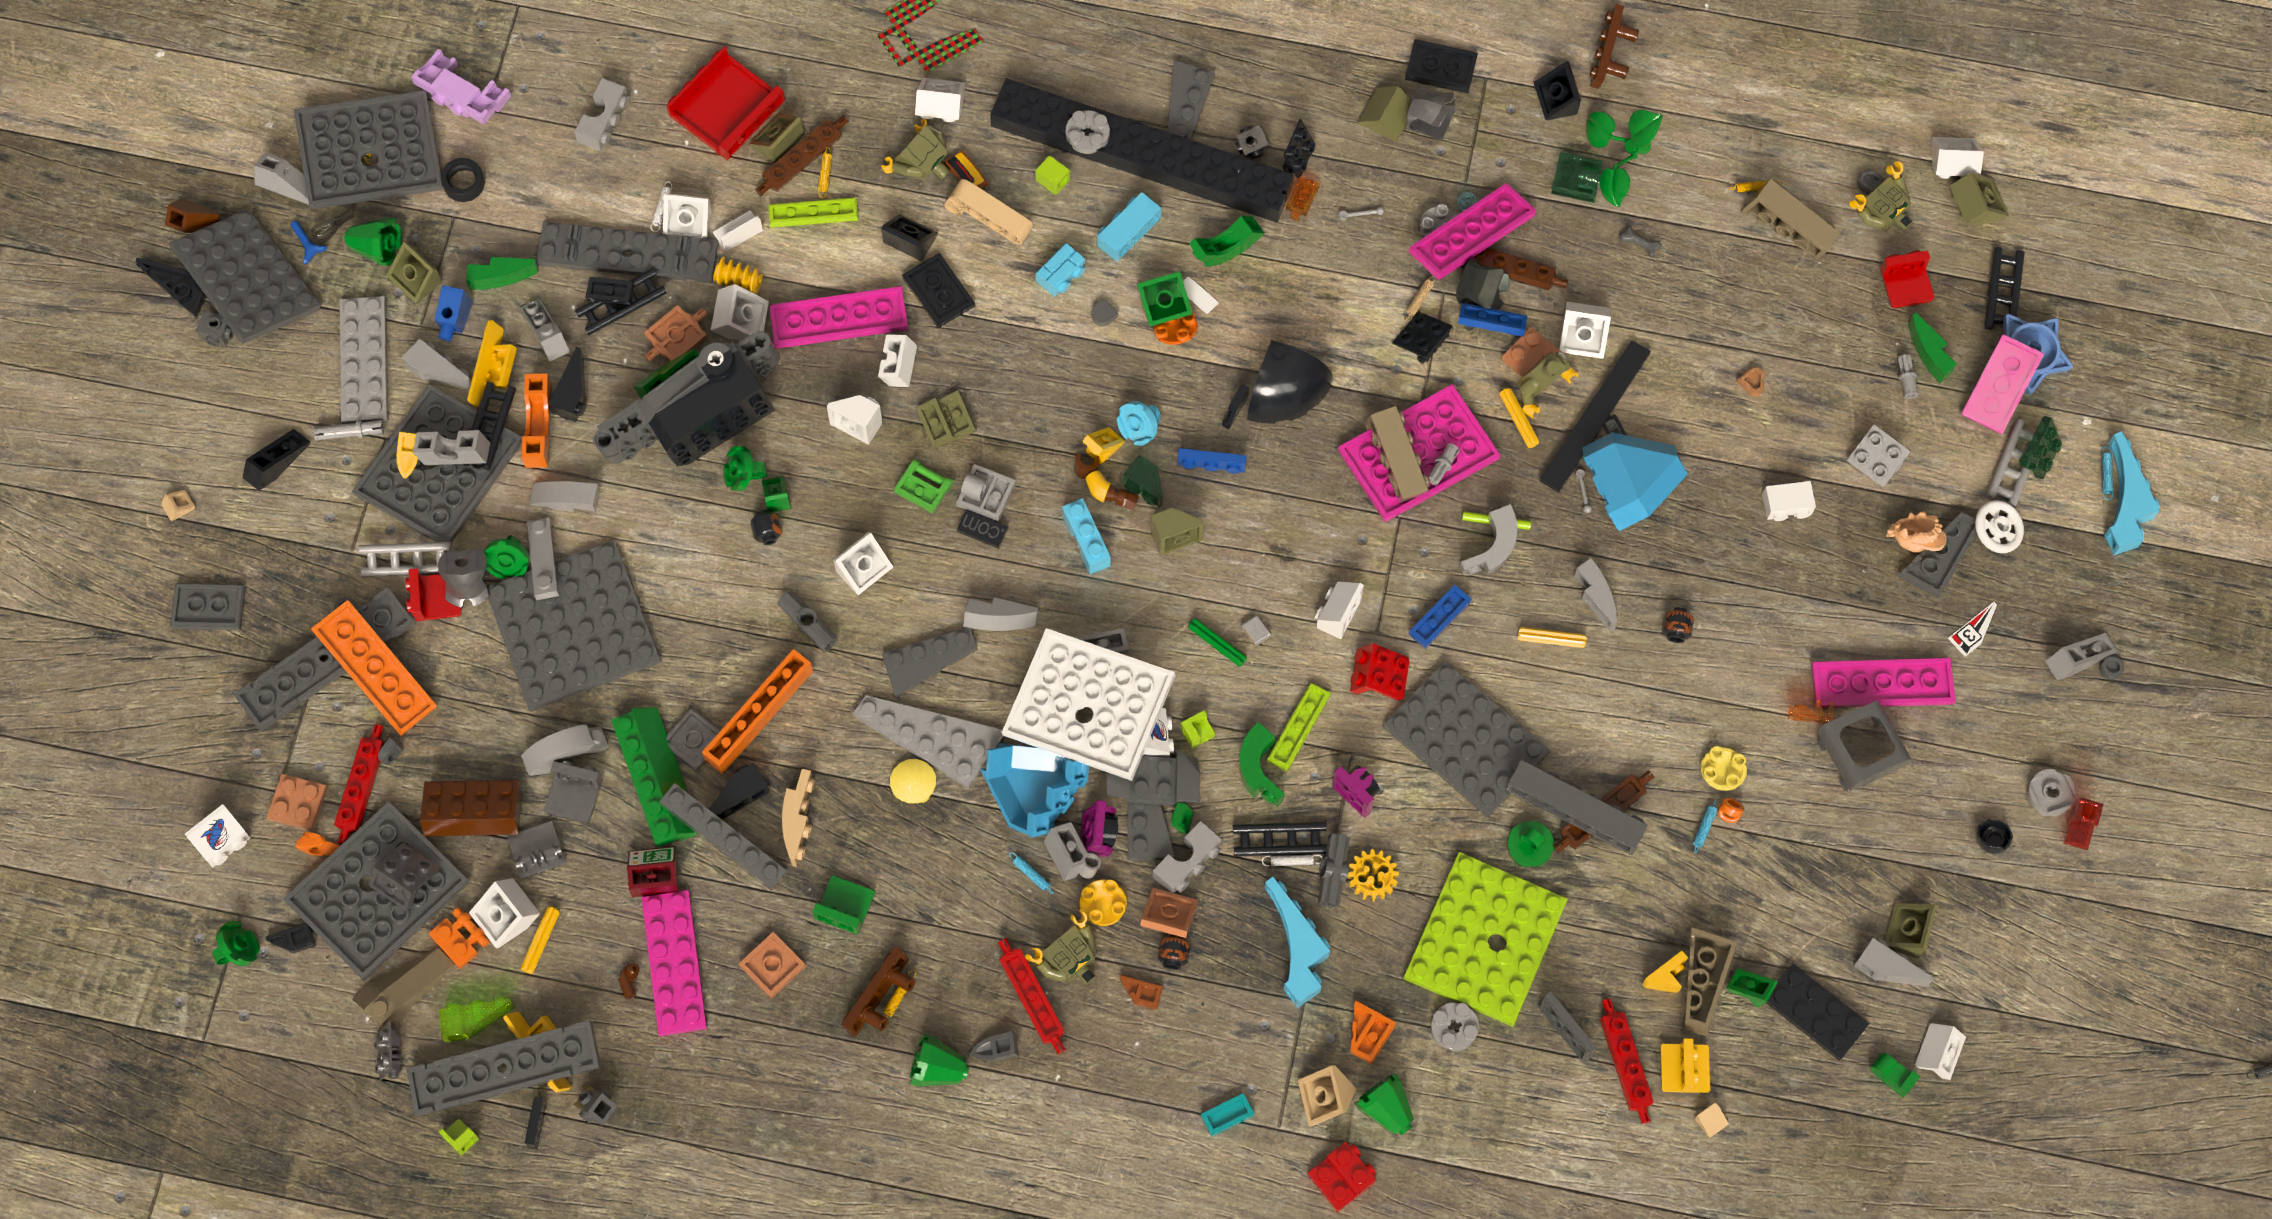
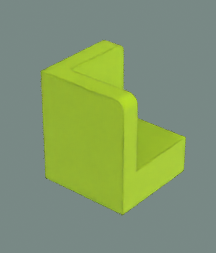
[1035,156,1070,195]
[1180,710,1215,749]
[438,1119,479,1156]

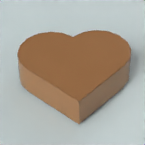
[1737,367,1765,397]

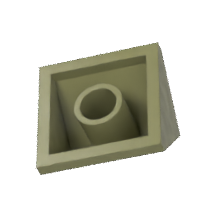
[1358,86,1412,142]
[749,114,804,163]
[386,241,442,303]
[1885,903,1937,959]

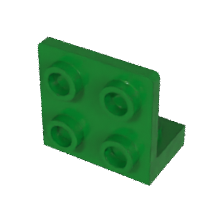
[812,876,875,935]

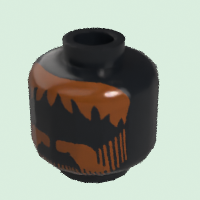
[750,510,782,545]
[1662,607,1694,643]
[1158,934,1190,970]

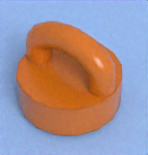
[1718,798,1744,823]

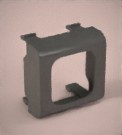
[1817,701,1912,792]

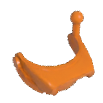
[296,832,340,856]

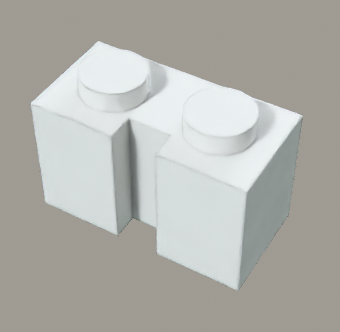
[878,335,917,387]
[1762,481,1816,521]

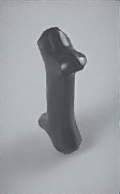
[1619,226,1662,257]

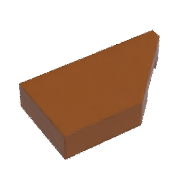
[1120,975,1163,1010]

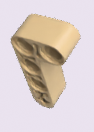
[944,179,1033,245]

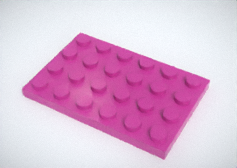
[1337,384,1501,522]

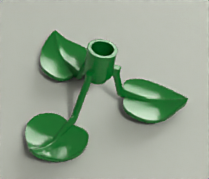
[1586,110,1663,207]

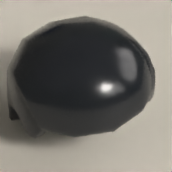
[1976,819,2013,854]

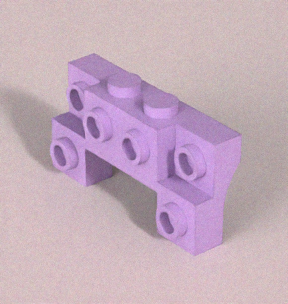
[411,49,511,125]

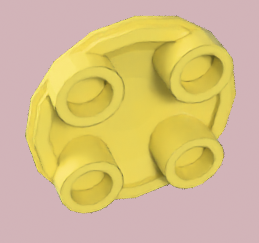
[1701,746,1747,791]
[890,759,936,803]

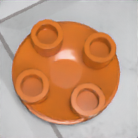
[1153,313,1198,345]

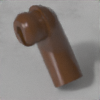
[618,963,640,1000]

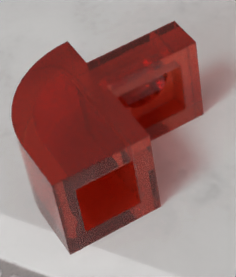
[2063,797,2104,851]

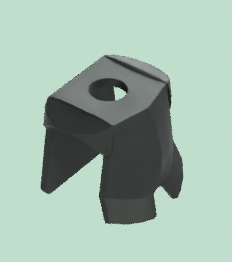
[1456,259,1510,310]

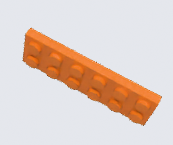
[311,600,437,736]

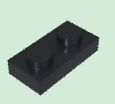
[585,277,635,305]

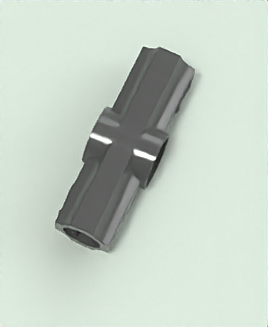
[777,590,838,653]
[1318,834,1350,907]

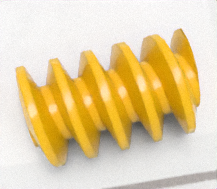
[713,257,763,295]

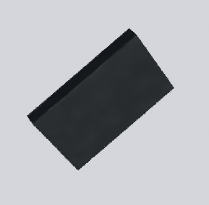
[1405,39,1478,94]
[902,253,975,328]

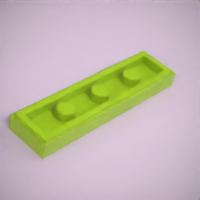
[768,197,858,228]
[1267,683,1331,772]

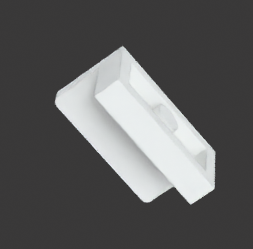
[713,210,763,252]
[1915,1023,1966,1080]

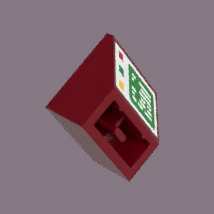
[627,846,679,897]

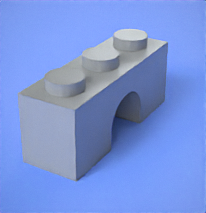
[574,78,629,151]
[413,430,490,465]
[1152,821,1221,894]

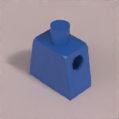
[435,285,473,342]

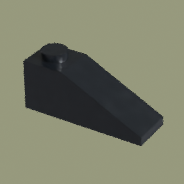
[548,347,586,422]
[242,429,310,491]
[709,763,769,820]

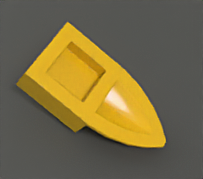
[397,432,418,478]

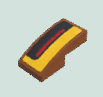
[944,150,989,189]

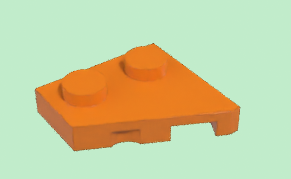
[1351,1001,1396,1065]

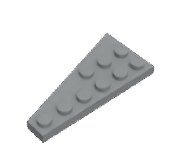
[853,695,1005,789]

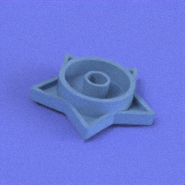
[1988,314,2073,395]

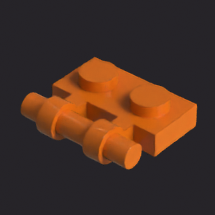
[428,907,490,969]

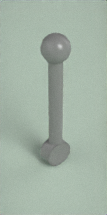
[1339,207,1385,220]
[1576,469,1592,513]

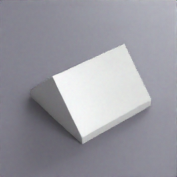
[663,193,712,239]
[834,532,893,595]

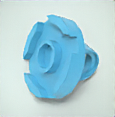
[1117,401,1161,446]

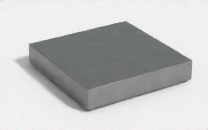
[666,708,720,772]

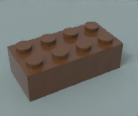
[420,780,522,836]

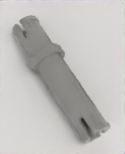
[314,420,384,441]

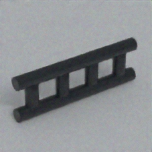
[1985,247,2025,330]
[575,268,667,336]
[461,382,516,470]
[1233,822,1327,857]

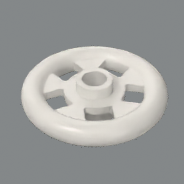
[1975,500,2024,553]

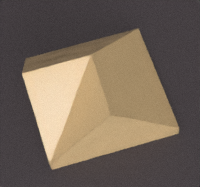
[1298,1065,1356,1126]

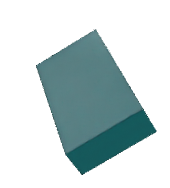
[1200,1093,1255,1137]

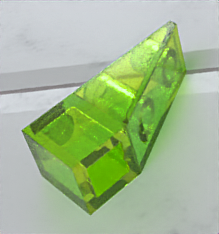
[439,997,515,1043]

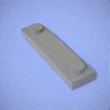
[527,517,559,600]

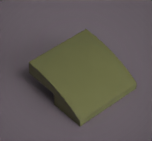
[916,390,977,447]

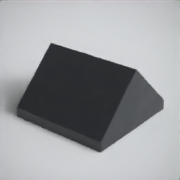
[1533,61,1581,121]
[881,214,938,261]

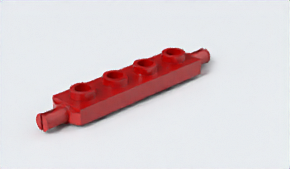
[334,724,385,845]
[998,938,1066,1055]
[1600,998,1654,1124]

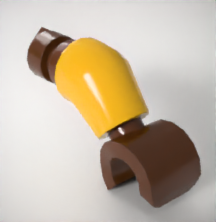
[1074,453,1139,511]

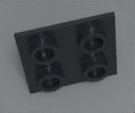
[1282,119,1315,180]
[1392,311,1453,364]

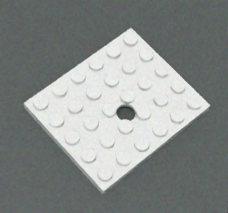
[1002,628,1176,781]

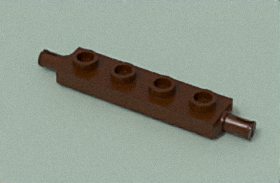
[755,115,849,196]
[1464,248,1568,290]
[1553,770,1654,854]

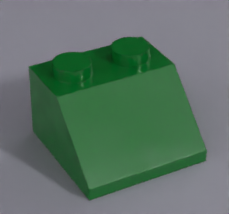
[1136,271,1192,327]

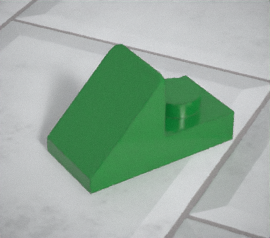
[1726,968,1778,1008]

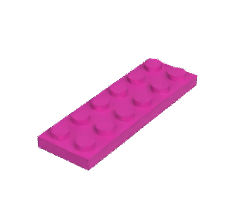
[1409,183,1536,280]
[769,286,908,349]
[1811,658,1956,709]
[641,890,707,1037]

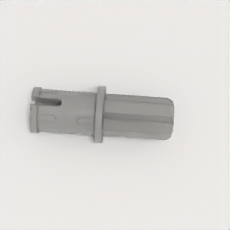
[1898,354,1919,399]
[1428,443,1460,485]

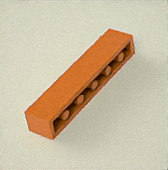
[702,649,813,775]

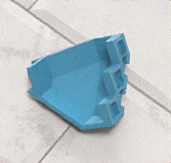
[1582,432,1688,531]
[980,743,1089,837]

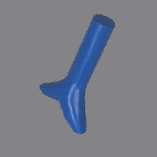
[290,220,327,264]

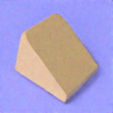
[161,489,195,521]
[1695,1102,1729,1138]

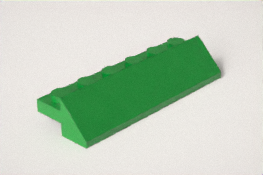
[611,707,698,847]

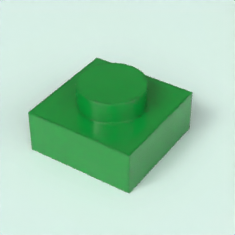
[1171,803,1194,834]

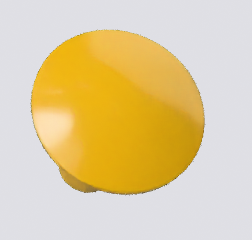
[1080,879,1127,926]

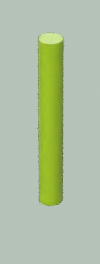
[1462,511,1531,530]

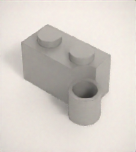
[1044,822,1101,881]

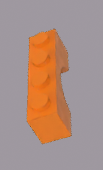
[521,374,552,468]

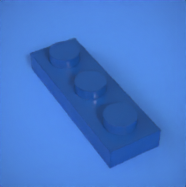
[1458,303,1527,337]
[1177,448,1246,474]
[1408,585,1472,649]

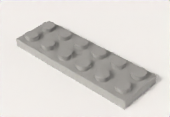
[340,296,388,424]

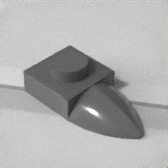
[970,1031,1019,1062]

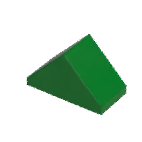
[762,476,791,512]

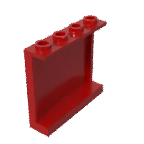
[667,46,785,161]

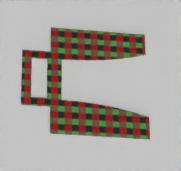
[877,0,984,73]

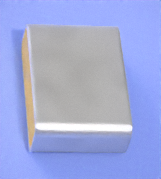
[1241,615,1271,647]

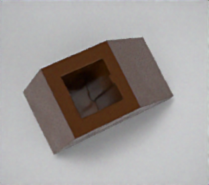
[165,198,221,233]

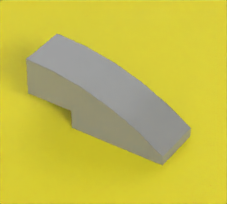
[529,481,600,512]
[1574,558,1617,632]
[963,597,1038,631]

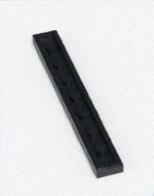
[1540,341,1651,493]

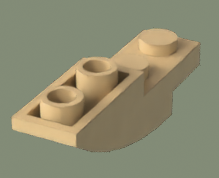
[782,769,815,867]

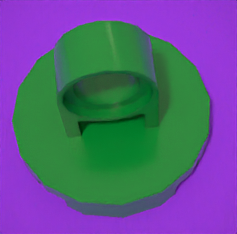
[723,446,767,492]
[484,535,529,579]
[1507,821,1554,868]
[212,920,260,966]

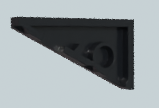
[135,258,206,317]

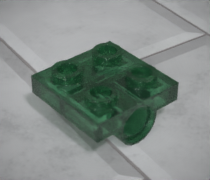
[1551,152,1603,203]
[2019,416,2062,479]

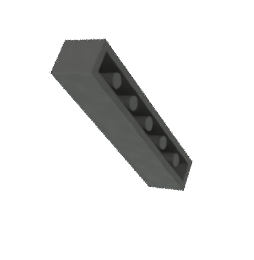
[1506,760,1648,856]
[660,783,787,891]

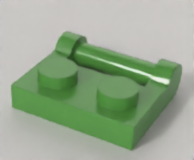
[894,459,954,514]

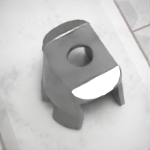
[1407,86,1455,141]
[438,549,489,607]

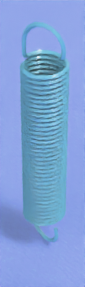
[2102,446,2113,500]
[1693,800,1717,854]
[1010,852,1054,894]

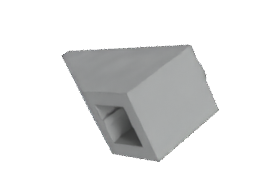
[255,152,309,205]
[520,298,570,362]
[401,339,471,389]
[1854,938,1934,987]

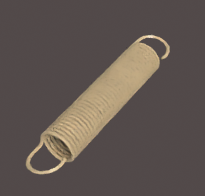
[1405,276,1436,320]

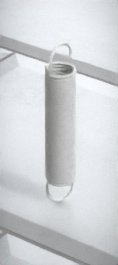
[650,181,672,232]
[1262,855,1323,866]

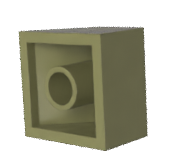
[1950,173,2009,226]
[1151,508,1204,556]

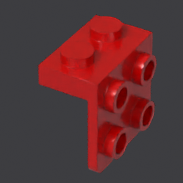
[1880,250,1934,308]
[405,568,462,622]
[1350,643,1410,700]

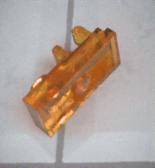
[1285,177,1320,222]
[1788,700,1836,724]

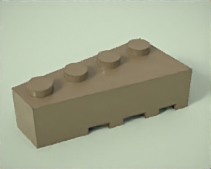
[1741,179,1840,259]
[1364,406,1429,503]
[1685,927,1737,1037]

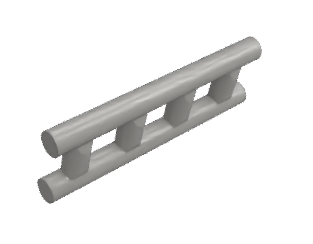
[1986,419,2046,508]
[358,541,452,576]

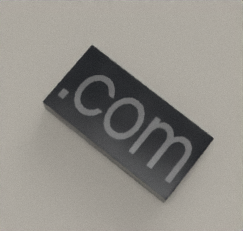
[957,510,1008,549]
[525,1096,547,1150]

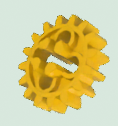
[1347,849,1399,901]

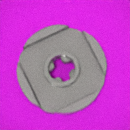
[1066,110,1110,154]
[2027,769,2076,816]
[1431,1003,1479,1052]

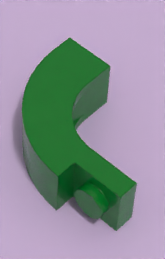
[1189,216,1265,267]
[1239,722,1285,807]

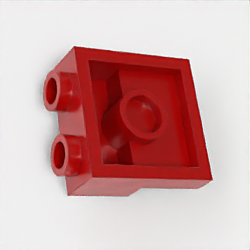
[1307,1142,1377,1213]

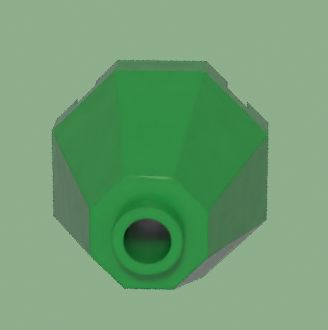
[344,217,402,266]
[909,1034,969,1087]
[1354,1073,1414,1135]

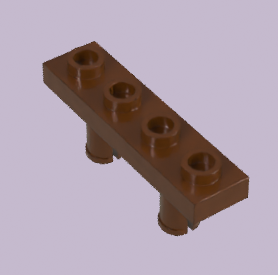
[1589,3,1639,89]
[841,947,916,1038]

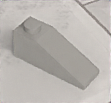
[2045,633,2118,681]

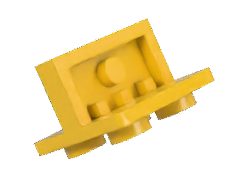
[1660,1039,1710,1093]

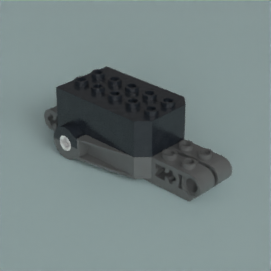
[593,332,780,467]

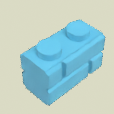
[1035,243,1085,297]

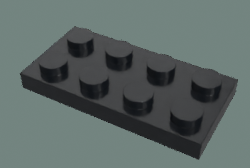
[1766,964,1870,1061]

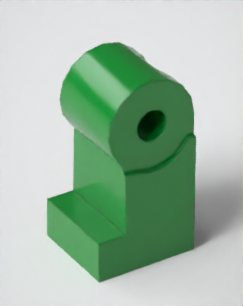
[1870,1052,1921,1098]

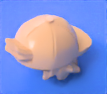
[1886,512,1947,552]

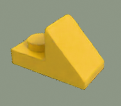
[1082,427,1125,464]
[1642,951,1688,993]

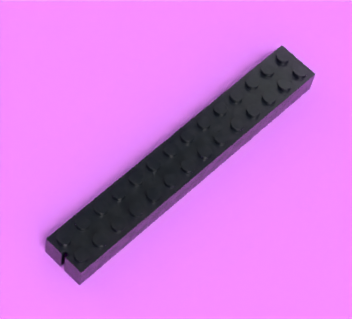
[990,78,1294,223]

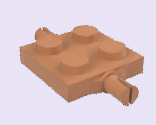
[644,305,708,362]

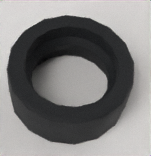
[441,158,485,202]

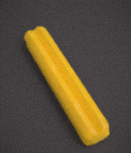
[1499,388,1539,448]
[1518,627,1587,648]
[521,906,560,974]

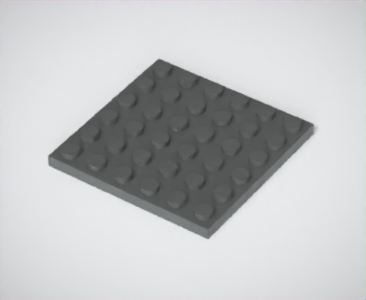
[487,540,661,711]

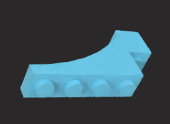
[2104,432,2160,556]
[1264,877,1330,1008]

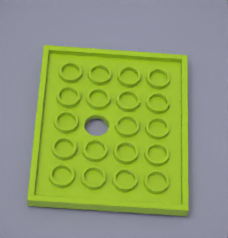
[1403,852,1568,1027]

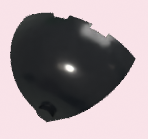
[1247,340,1333,424]

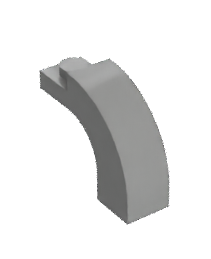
[1459,504,1518,575]
[521,724,609,776]

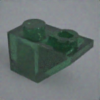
[1123,455,1163,508]

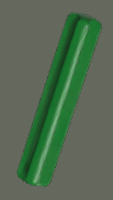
[1188,618,1247,667]

